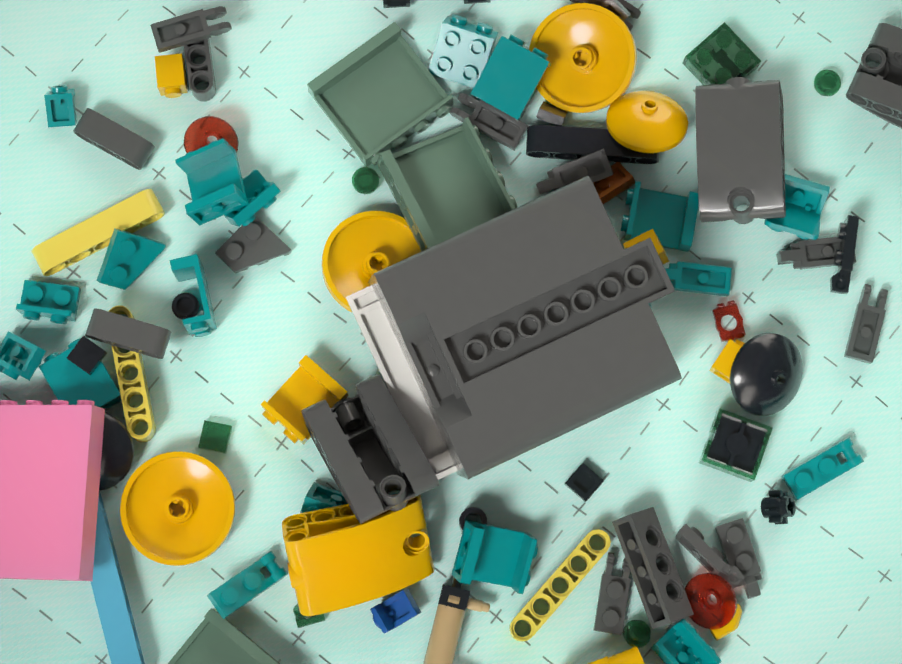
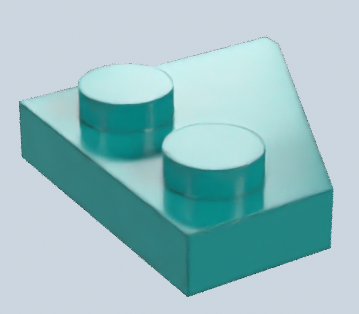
[97,228,166,290]

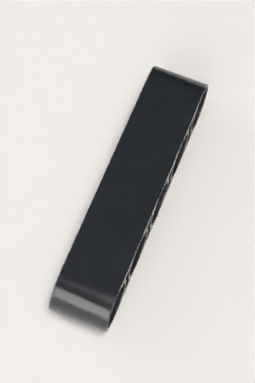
[526,125,659,164]

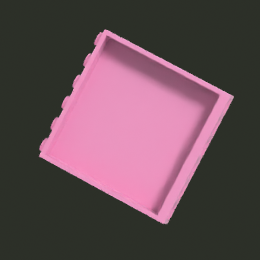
[0,400,105,581]

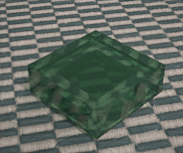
[198,420,232,454]

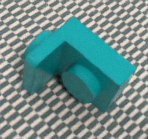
[44,85,77,128]

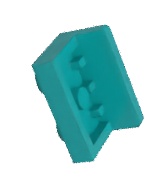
[224,169,281,227]
[0,331,46,381]
[651,619,722,664]

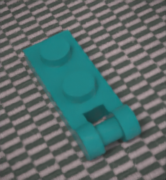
[781,437,864,500]
[207,551,288,619]

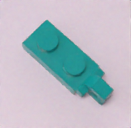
[665,261,732,297]

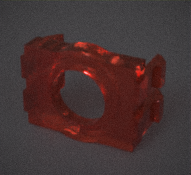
[712,300,746,342]

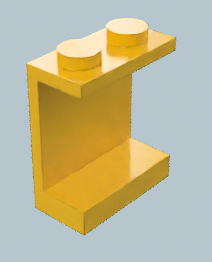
[260,355,349,445]

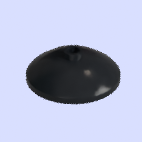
[730,333,803,416]
[99,412,134,491]

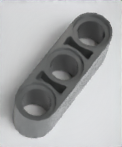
[184,38,216,102]
[73,108,155,170]
[85,308,172,359]

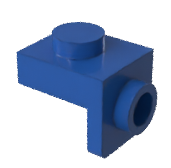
[370,588,422,634]

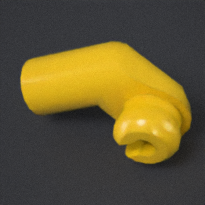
[710,599,742,641]

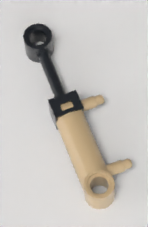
[423,507,490,664]

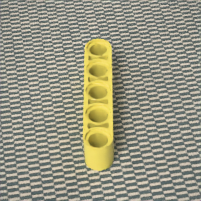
[31,189,165,276]
[109,306,156,442]
[509,529,611,642]

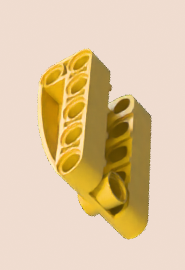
[282,494,435,616]

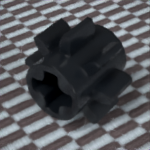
[761,490,796,525]

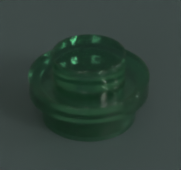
[813,69,841,97]
[352,167,379,194]
[623,620,651,648]

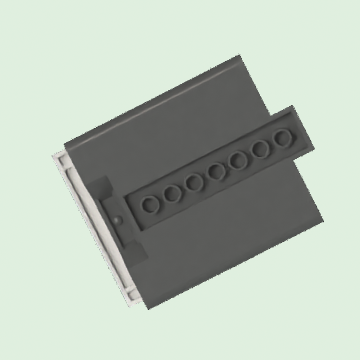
[346,176,682,480]

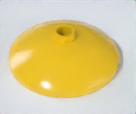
[606,91,688,153]

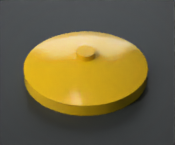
[529,3,637,113]
[321,211,422,312]
[120,451,235,566]

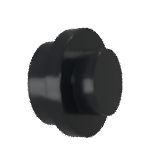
[172,293,200,320]

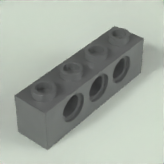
[612,507,694,630]

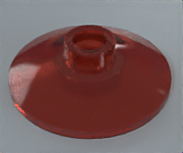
[184,116,239,153]
[685,573,737,629]

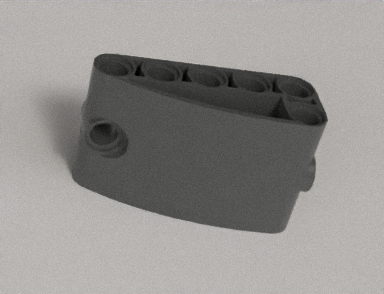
[846,23,902,129]
[695,77,786,224]
[301,374,439,524]

